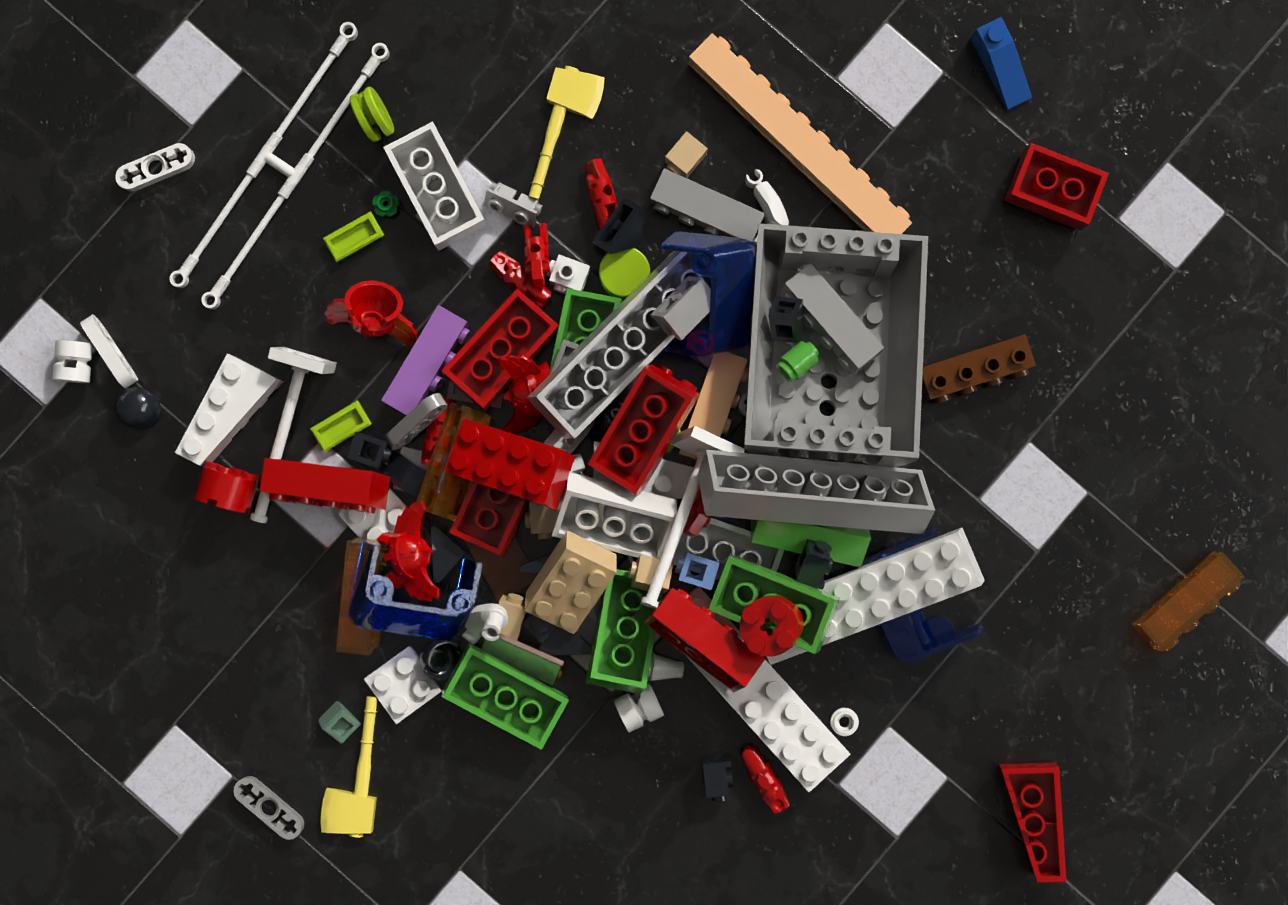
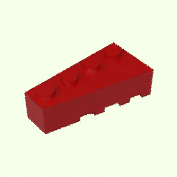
[999,762,1066,882]

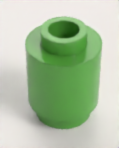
[776,341,819,382]

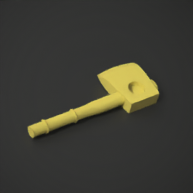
[528,66,605,200]
[321,696,377,837]

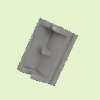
[651,276,719,340]

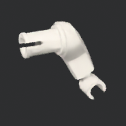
[745,169,789,247]
[462,603,508,645]

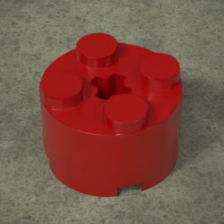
[194,461,259,514]
[740,595,803,657]

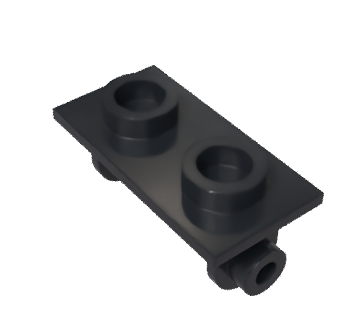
[589,397,623,442]

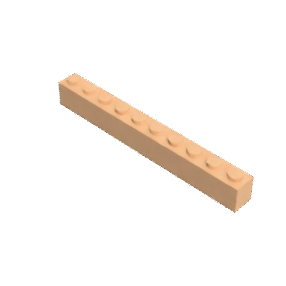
[688,33,912,234]

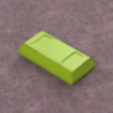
[323,211,384,262]
[310,400,372,452]

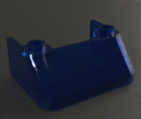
[661,231,757,357]
[861,526,983,663]
[348,541,482,640]

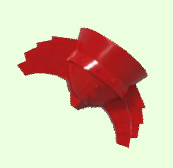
[324,280,418,349]
[499,355,551,435]
[376,501,440,601]

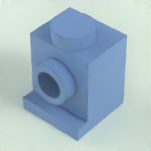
[674,552,720,590]

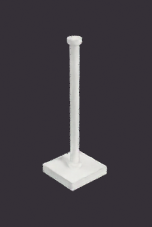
[250,347,337,523]
[641,426,745,609]

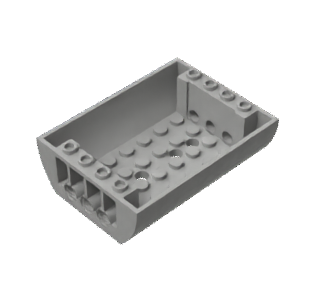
[744,223,928,467]

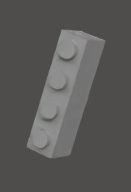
[650,168,765,249]
[782,263,884,375]

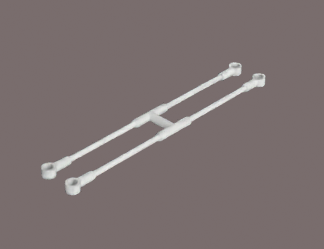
[170,22,389,309]

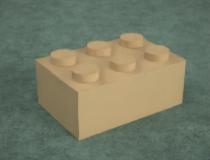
[525,530,617,634]

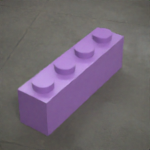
[381,305,470,415]

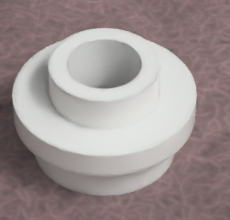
[830,708,859,736]

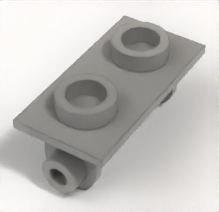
[484,182,543,228]

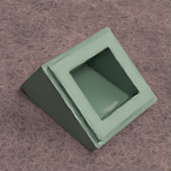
[319,701,361,744]

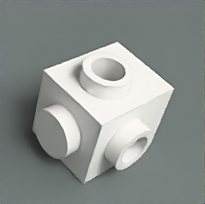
[547,255,591,295]

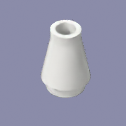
[648,653,684,681]

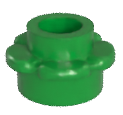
[372,190,400,217]

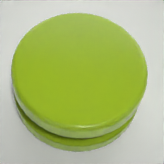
[350,87,394,142]
[599,248,650,300]

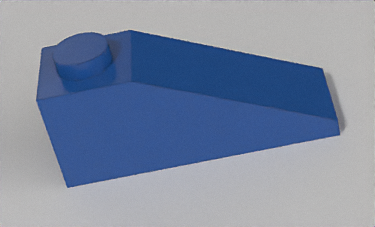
[970,17,1032,110]

